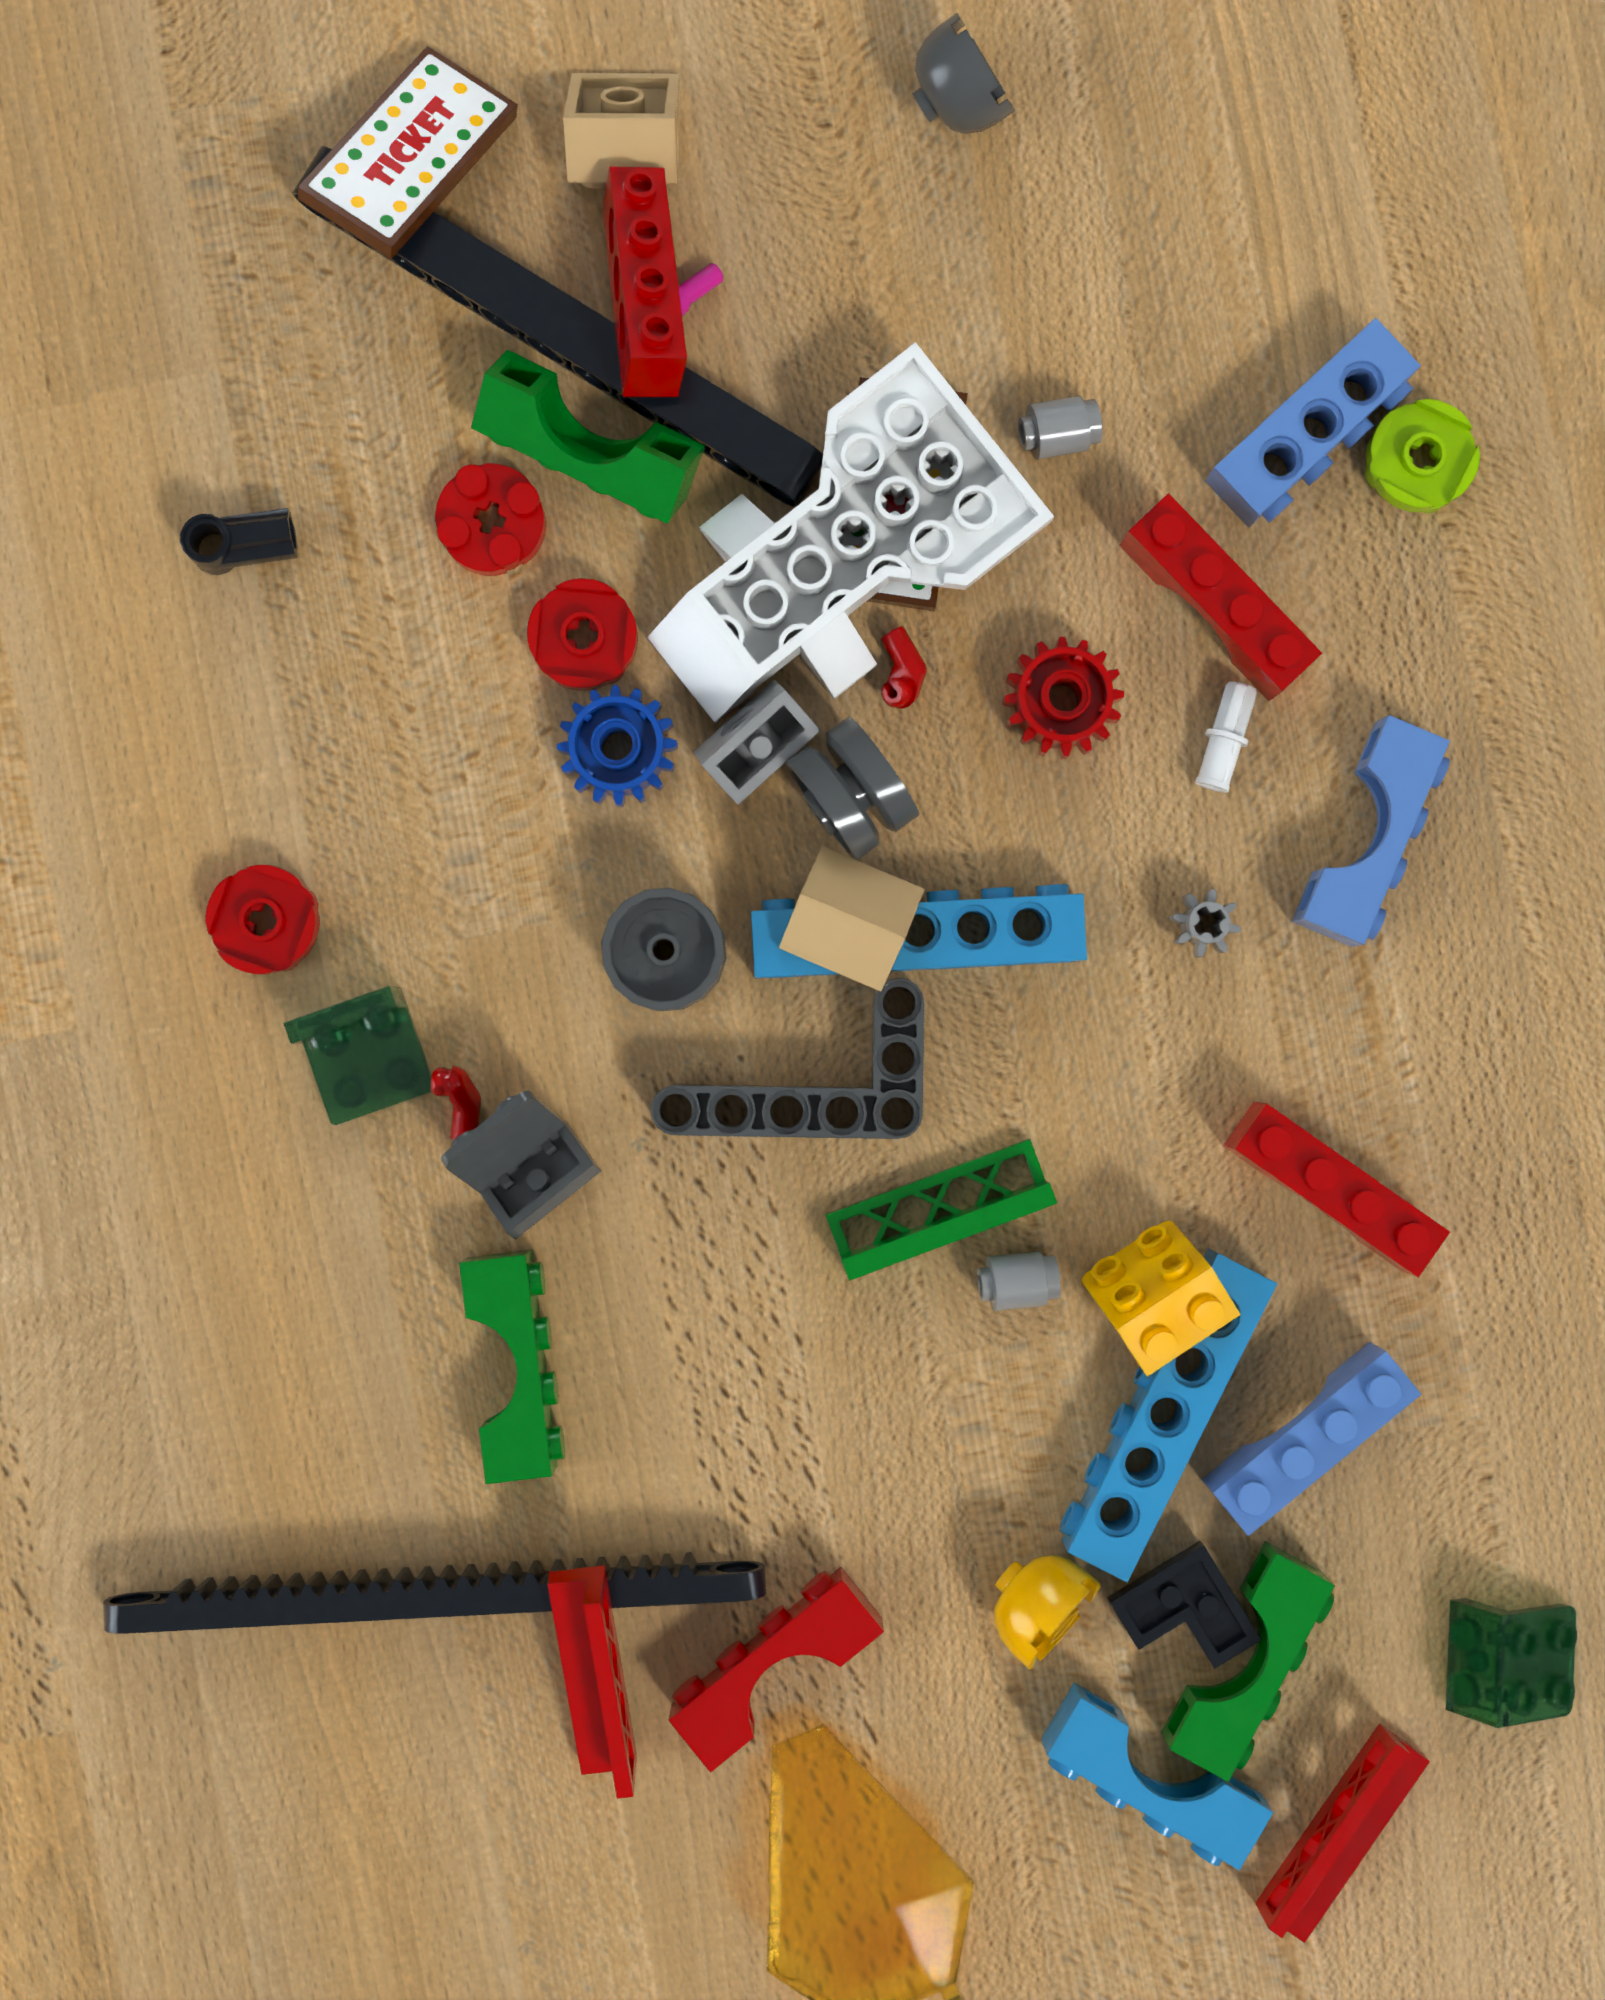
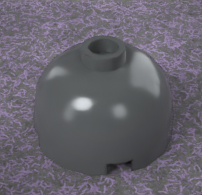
[912,13,1015,134]

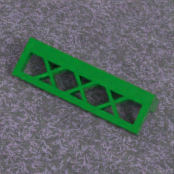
[825,1139,1058,1281]

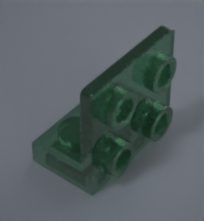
[283,986,432,1125]

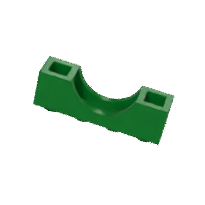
[471,350,705,524]
[459,1250,565,1485]
[1161,1541,1335,1782]

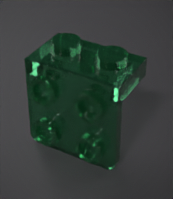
[1446,1598,1577,1728]

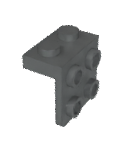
[441,1091,601,1239]

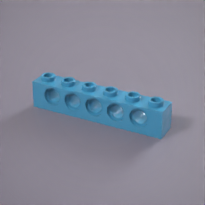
[751,884,1087,979]
[1059,1248,1278,1582]

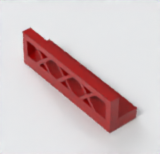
[547,1565,637,1799]
[1255,1723,1430,1943]

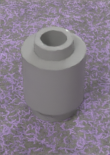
[1018,396,1102,460]
[977,1251,1061,1311]

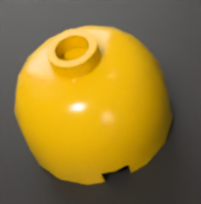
[994,1555,1101,1670]

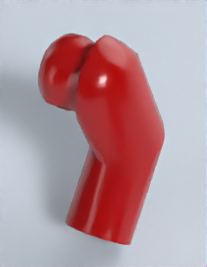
[880,626,927,709]
[431,1065,481,1139]

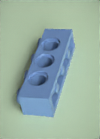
[1205,318,1421,528]

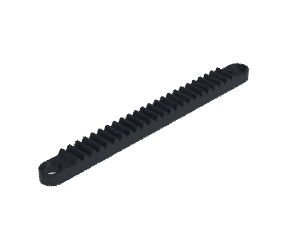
[103,1552,766,1634]

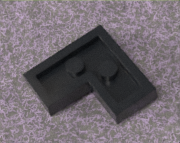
[1107,1541,1261,1669]

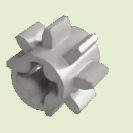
[1169,889,1241,958]

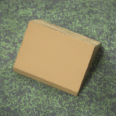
[779,846,925,992]

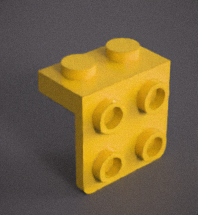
[1082,1221,1241,1377]

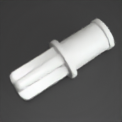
[1195,681,1257,793]

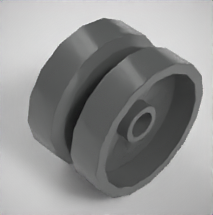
[786,717,920,860]
[601,888,727,1012]

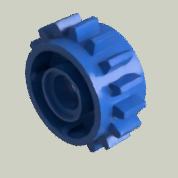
[557,685,678,807]

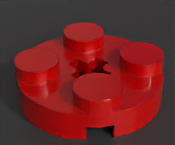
[435,463,546,576]
[527,578,638,691]
[205,865,320,975]

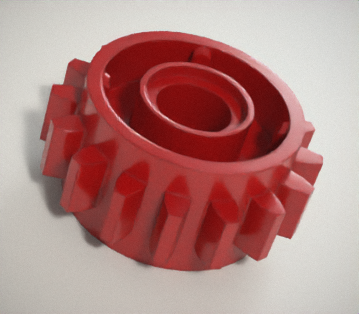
[1002,637,1124,759]

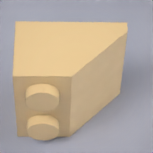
[563,73,680,189]

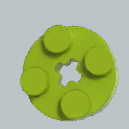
[1365,399,1480,513]

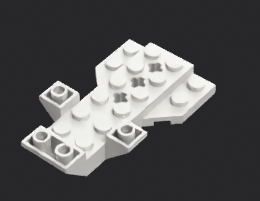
[647,342,1054,724]

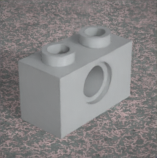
[693,679,821,805]

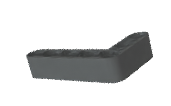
[650,978,924,1139]

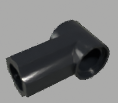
[180,508,298,575]

